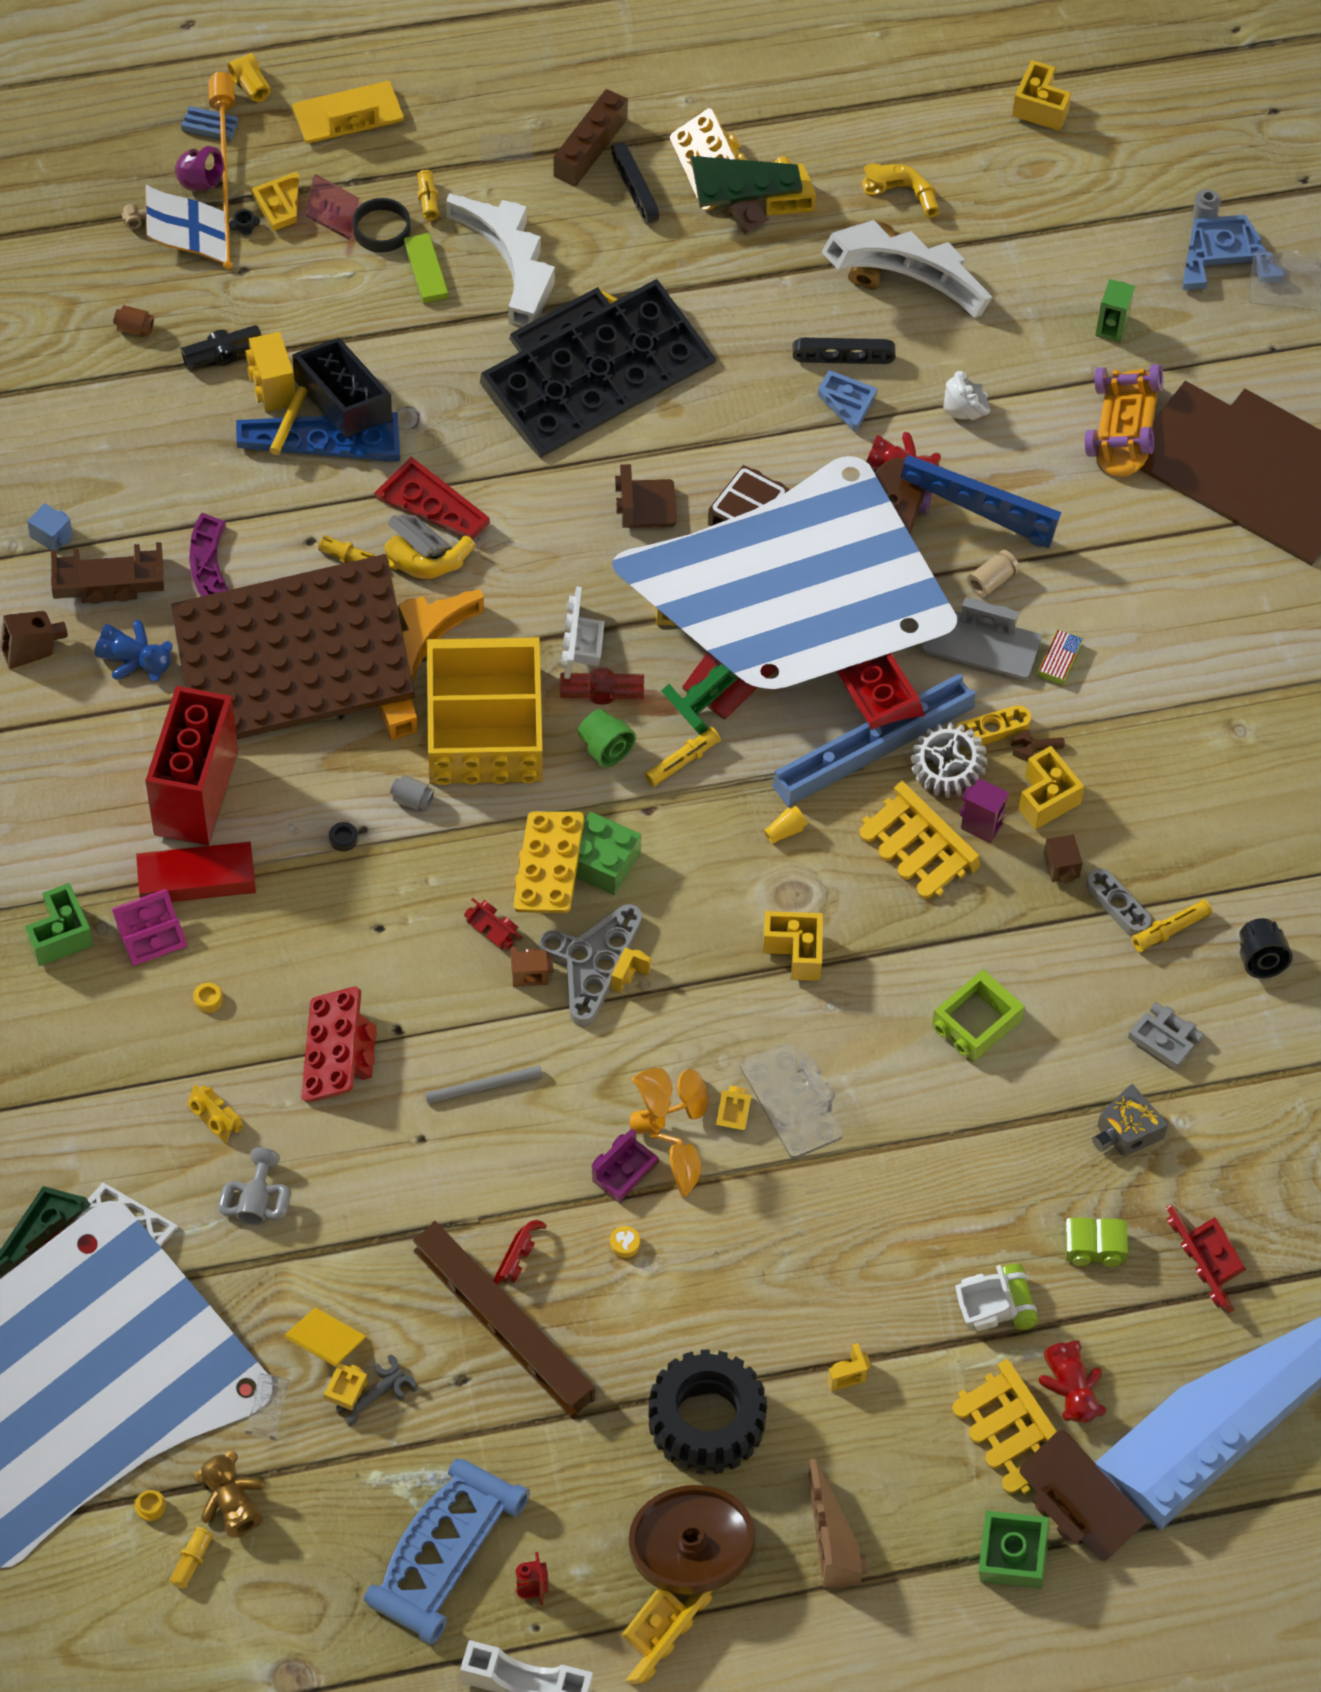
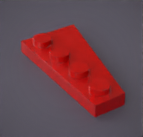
[374,456,491,540]

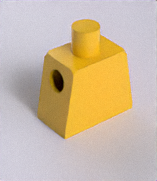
[765,156,816,216]

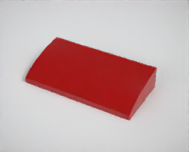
[136,841,256,902]

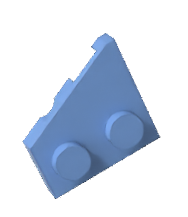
[818,370,878,432]

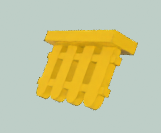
[860,781,980,899]
[953,1358,1057,1495]

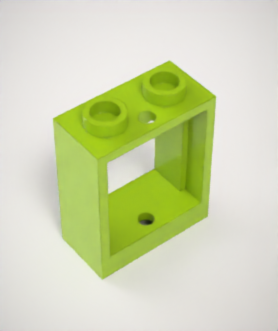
[932,969,1025,1062]

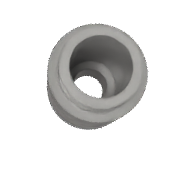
[1192,189,1221,220]
[390,775,435,811]

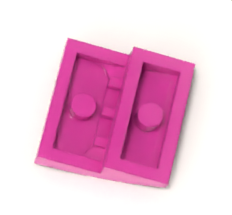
[111,889,188,966]

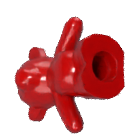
[867,432,941,470]
[1039,1341,1106,1423]

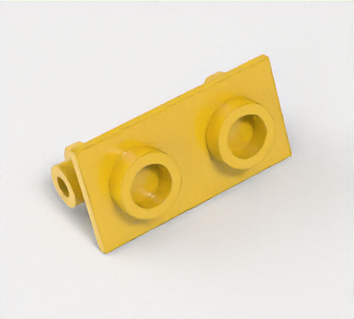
[187,1084,244,1144]

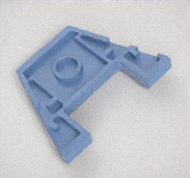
[1182,215,1284,290]

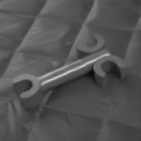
[336,1354,417,1426]

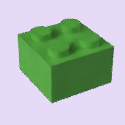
[576,811,642,895]
[979,1510,1050,1589]

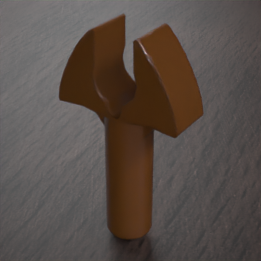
[1011,730,1065,761]

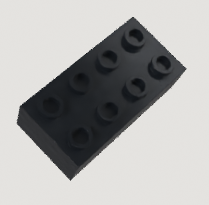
[292,337,392,437]

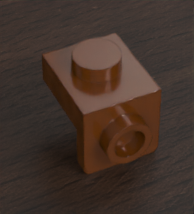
[724,199,768,234]

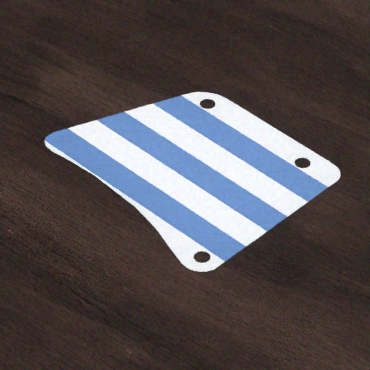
[612,456,957,689]
[0,1201,272,1568]

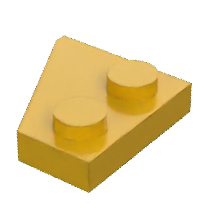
[251,172,299,231]

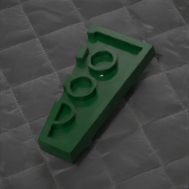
[690,156,803,208]

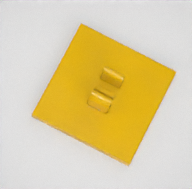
[284,1307,366,1367]

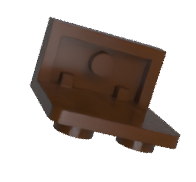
[615,464,677,528]

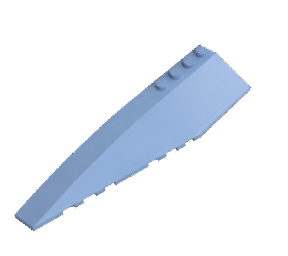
[1095,1317,1321,1530]

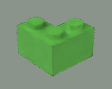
[25,883,93,966]

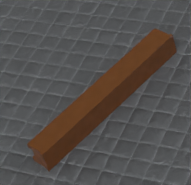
[413,1221,595,1418]

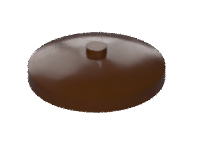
[629,1485,755,1594]

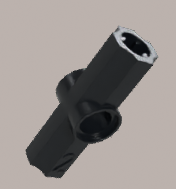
[180,325,262,370]

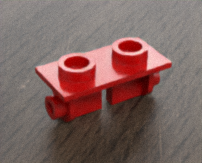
[464,898,523,951]
[515,1552,549,1605]

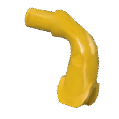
[862,163,939,218]
[384,535,476,580]

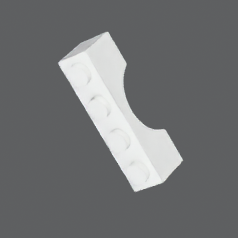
[460,1640,593,1692]

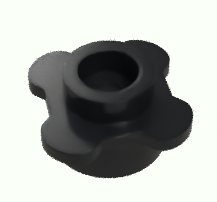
[229,209,260,236]

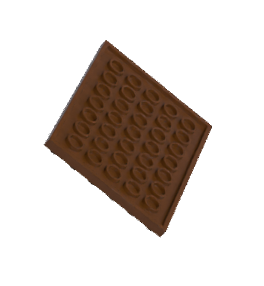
[171,553,415,739]

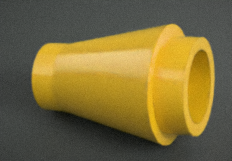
[764,806,808,844]

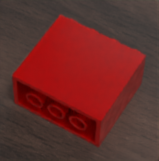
[145,686,238,846]

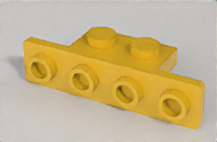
[621,1588,712,1685]

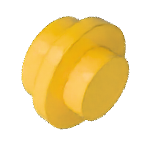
[134,1490,166,1521]

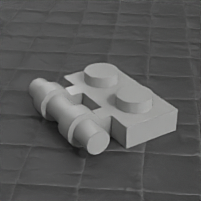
[1128,1002,1205,1070]

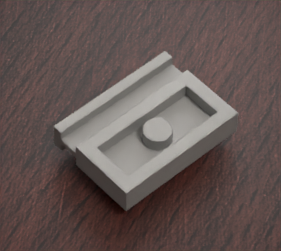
[388,515,452,557]

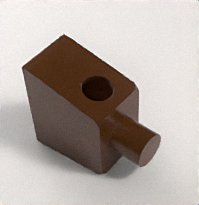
[0,611,68,669]

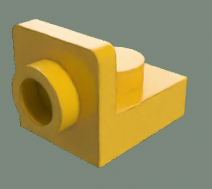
[610,947,652,993]
[716,1086,752,1131]
[827,1343,871,1392]
[323,1363,368,1410]

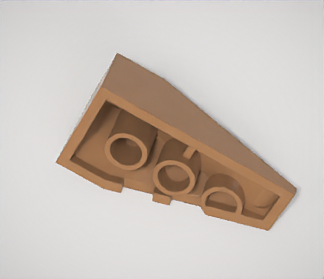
[808,1459,867,1589]

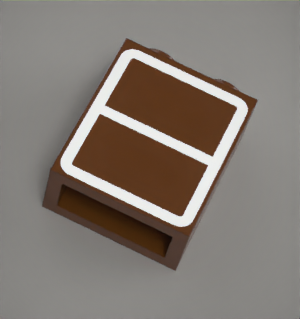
[708,465,789,526]

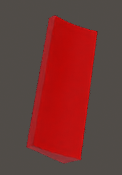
[835,653,925,730]

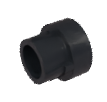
[1239,918,1293,979]

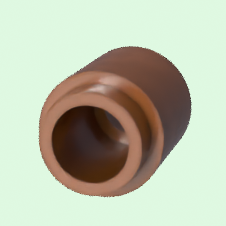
[113,305,155,337]

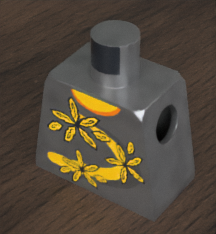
[1092,1084,1168,1156]

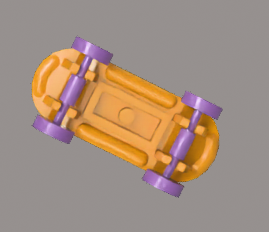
[1085,364,1164,477]

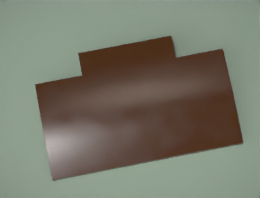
[1139,380,1321,566]

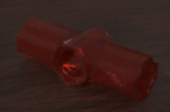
[560,667,644,705]

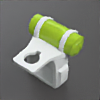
[955,1264,1039,1332]

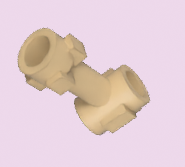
[122,204,146,229]

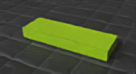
[404,233,448,303]

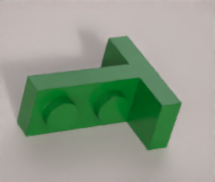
[661,664,739,735]

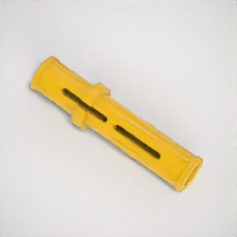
[644,727,721,788]
[1131,899,1212,953]

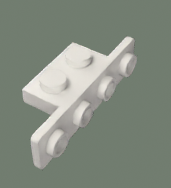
[560,586,604,679]

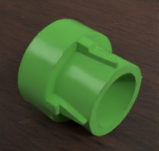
[578,708,636,768]

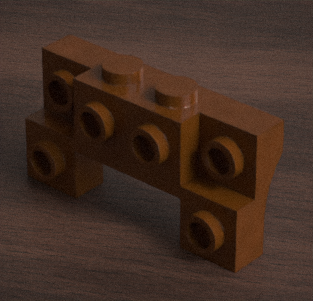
[51,542,164,604]

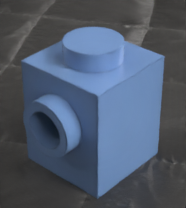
[27,503,73,551]

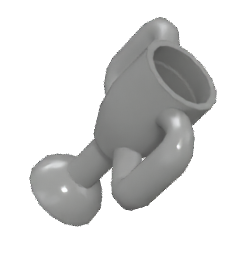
[218,1147,291,1225]

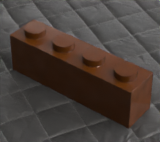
[554,89,628,187]

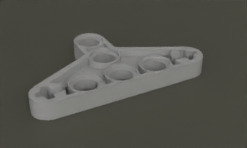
[540,904,642,1027]

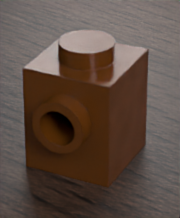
[1043,834,1083,882]

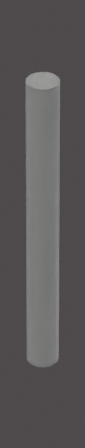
[425,1065,542,1104]

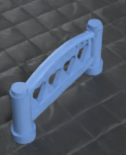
[364,1458,530,1646]

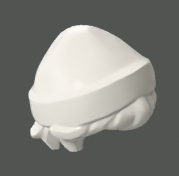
[943,371,990,420]

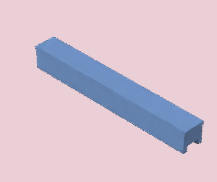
[773,673,976,807]

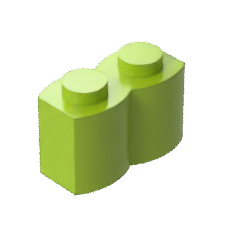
[1065,1217,1128,1267]

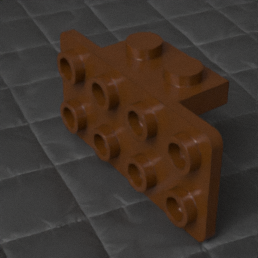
[1019,1430,1146,1561]

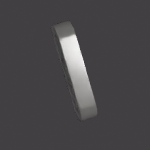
[1086,869,1151,937]

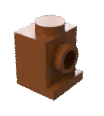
[511,947,553,987]

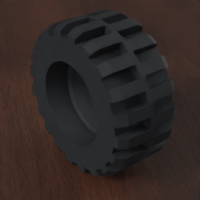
[648,1349,767,1474]

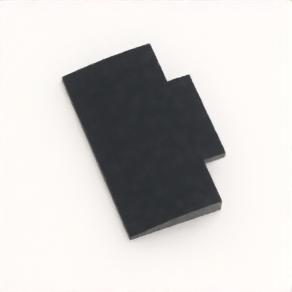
[479,279,716,458]

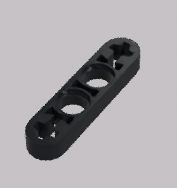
[611,142,659,224]
[792,337,896,364]

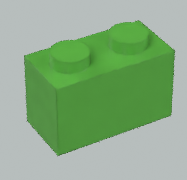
[1095,279,1135,343]

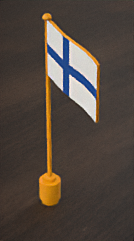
[145,72,235,269]

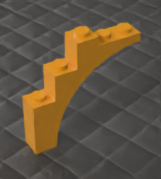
[377,589,484,740]

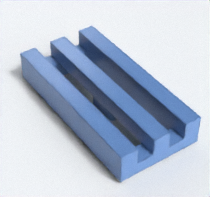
[181,106,238,142]

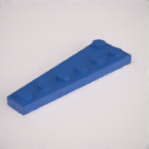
[236,412,400,462]

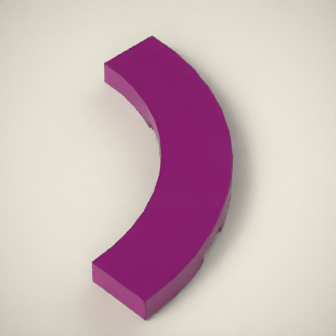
[189,512,229,597]

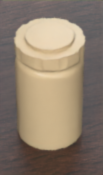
[967,550,1020,598]

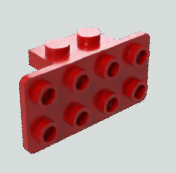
[301,986,377,1103]

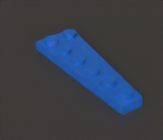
[900,455,1062,548]

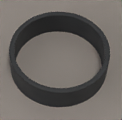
[353,198,411,252]

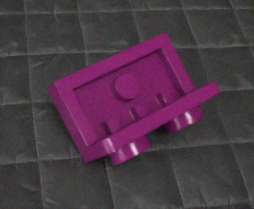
[592,1129,659,1202]

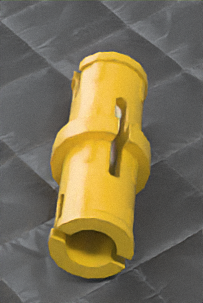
[417,170,439,221]
[318,535,375,563]

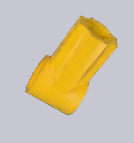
[227,53,271,103]

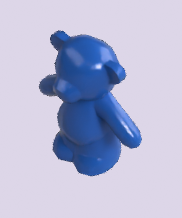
[94,620,173,682]

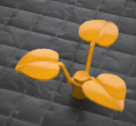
[630,1068,709,1197]

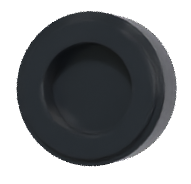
[329,822,358,852]

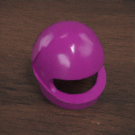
[175,146,224,192]

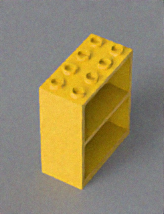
[427,637,543,785]

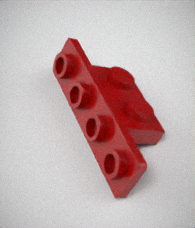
[1166,1204,1247,1313]

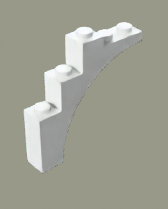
[446,194,555,327]
[822,220,992,318]

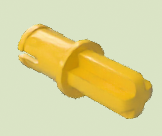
[170,1527,214,1589]

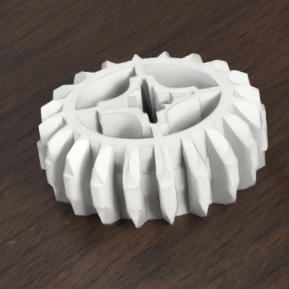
[911,722,988,798]

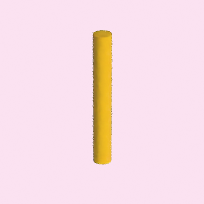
[269,386,308,455]

